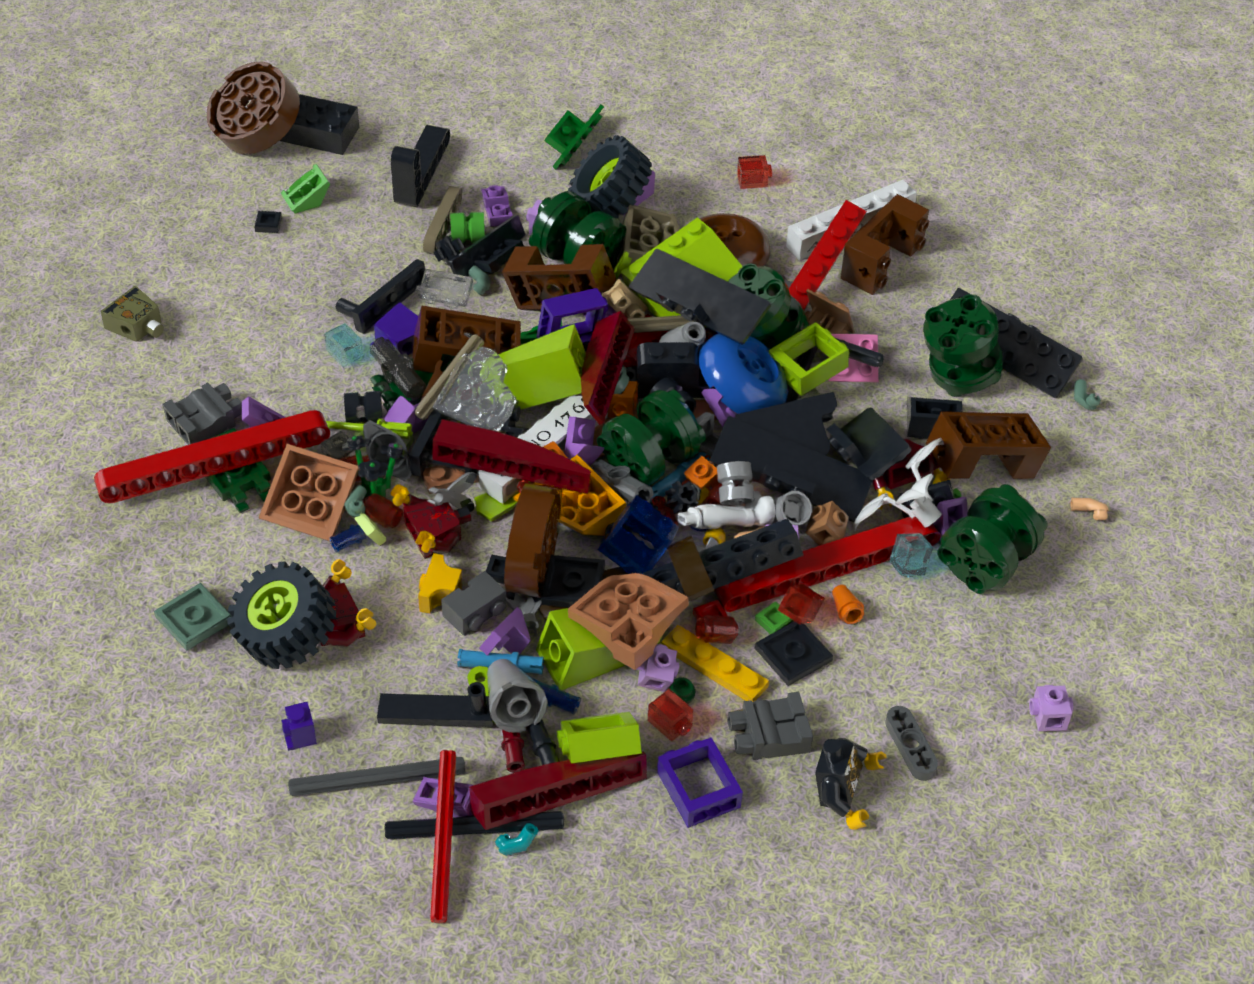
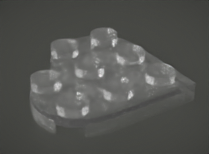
[433,347,516,431]

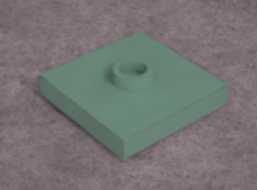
[154,583,233,651]

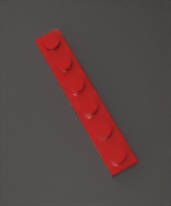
[789,200,867,311]

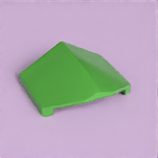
[281,164,330,213]

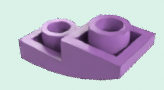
[481,185,513,227]

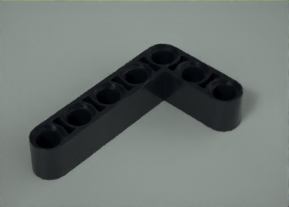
[391,125,450,207]

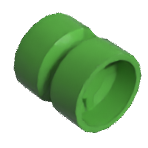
[450,212,485,243]

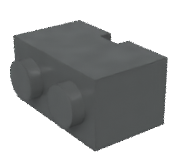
[441,571,506,636]

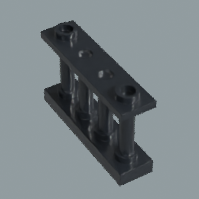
[409,390,502,476]

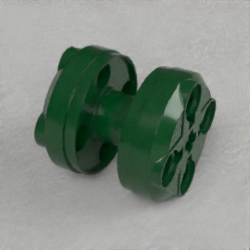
[529,191,627,269]
[727,263,809,349]
[923,294,1003,397]
[597,390,706,486]
[937,484,1048,594]

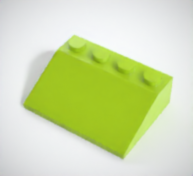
[621,217,742,317]

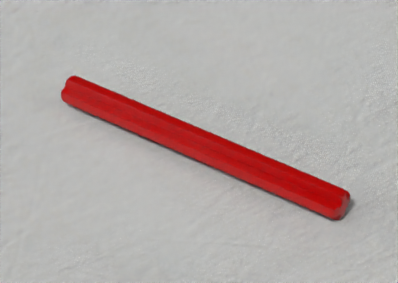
[430,750,456,923]

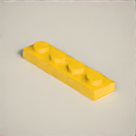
[661,625,769,703]

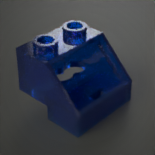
[597,495,679,574]

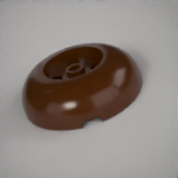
[699,213,770,266]

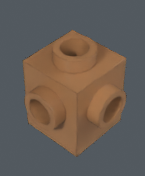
[806,501,849,546]

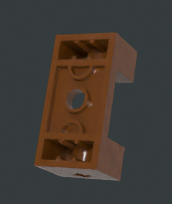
[840,194,930,295]
[502,244,617,309]
[412,305,521,373]
[925,412,1052,479]

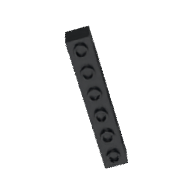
[641,518,804,596]

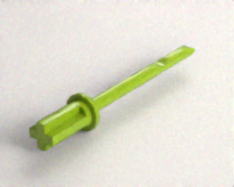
[326,419,413,439]

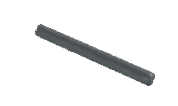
[288,757,465,796]

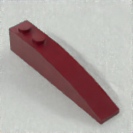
[581,311,635,425]
[432,420,591,494]
[469,751,647,830]

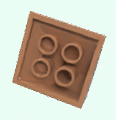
[259,444,359,542]

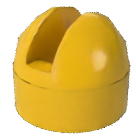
[703,528,726,546]

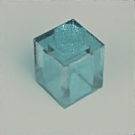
[324,323,364,367]
[889,533,933,577]

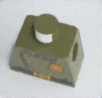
[100,286,164,342]

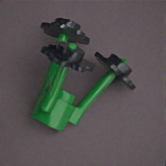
[342,436,409,501]

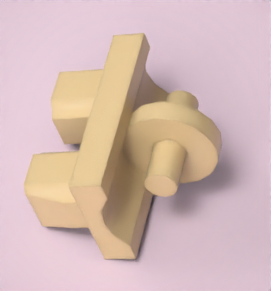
[602,279,648,319]

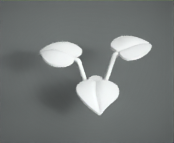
[852,438,944,531]

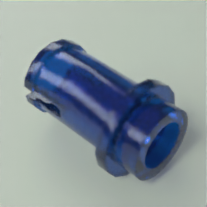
[329,524,366,553]

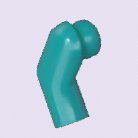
[495,823,538,856]

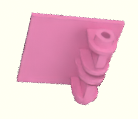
[828,334,879,382]

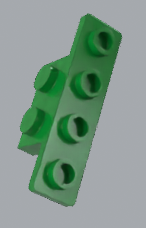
[544,104,604,170]

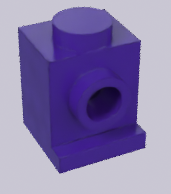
[281,701,317,751]

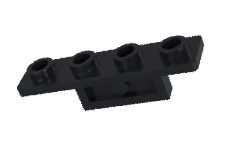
[449,215,526,282]

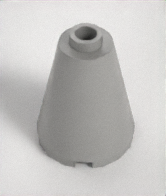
[487,659,548,732]

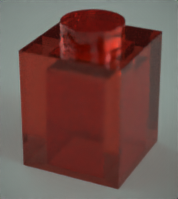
[737,155,772,189]
[778,584,825,624]
[648,689,694,742]

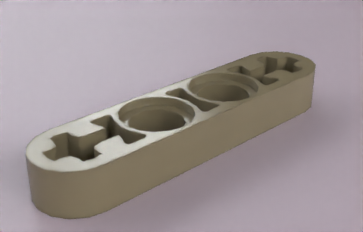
[423,186,463,254]

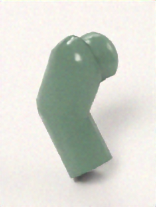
[468,266,491,295]
[1074,379,1101,410]
[344,485,367,517]

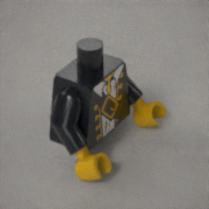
[815,738,887,830]

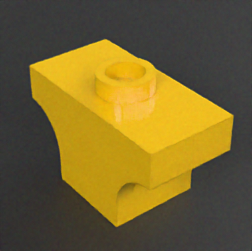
[418,553,463,614]

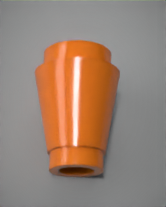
[832,585,864,624]

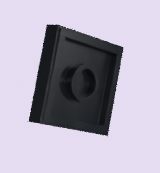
[541,555,605,607]
[754,619,833,686]

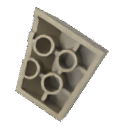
[618,205,680,265]

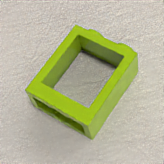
[769,322,849,396]
[557,712,642,763]

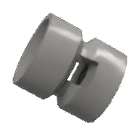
[717,461,755,506]
[772,491,812,526]

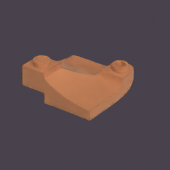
[568,573,689,670]

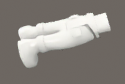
[677,491,775,529]

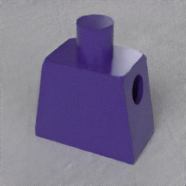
[370,303,418,359]

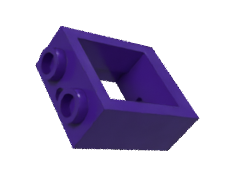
[536,288,608,345]
[657,737,743,828]

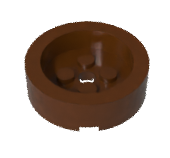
[206,61,300,154]
[504,483,562,598]

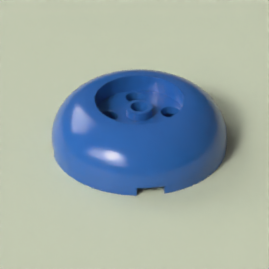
[699,334,788,414]

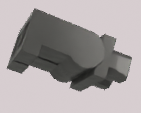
[162,382,242,445]
[727,691,813,760]

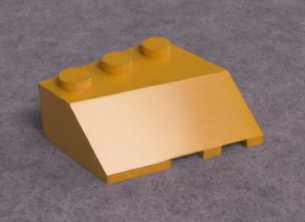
[514,455,629,536]

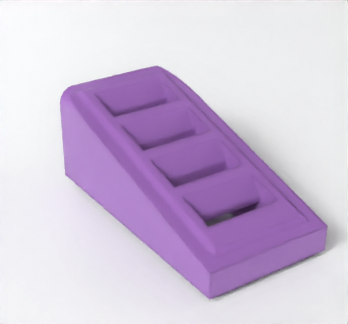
[413,777,474,817]

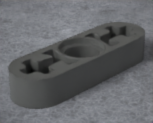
[885,706,938,781]

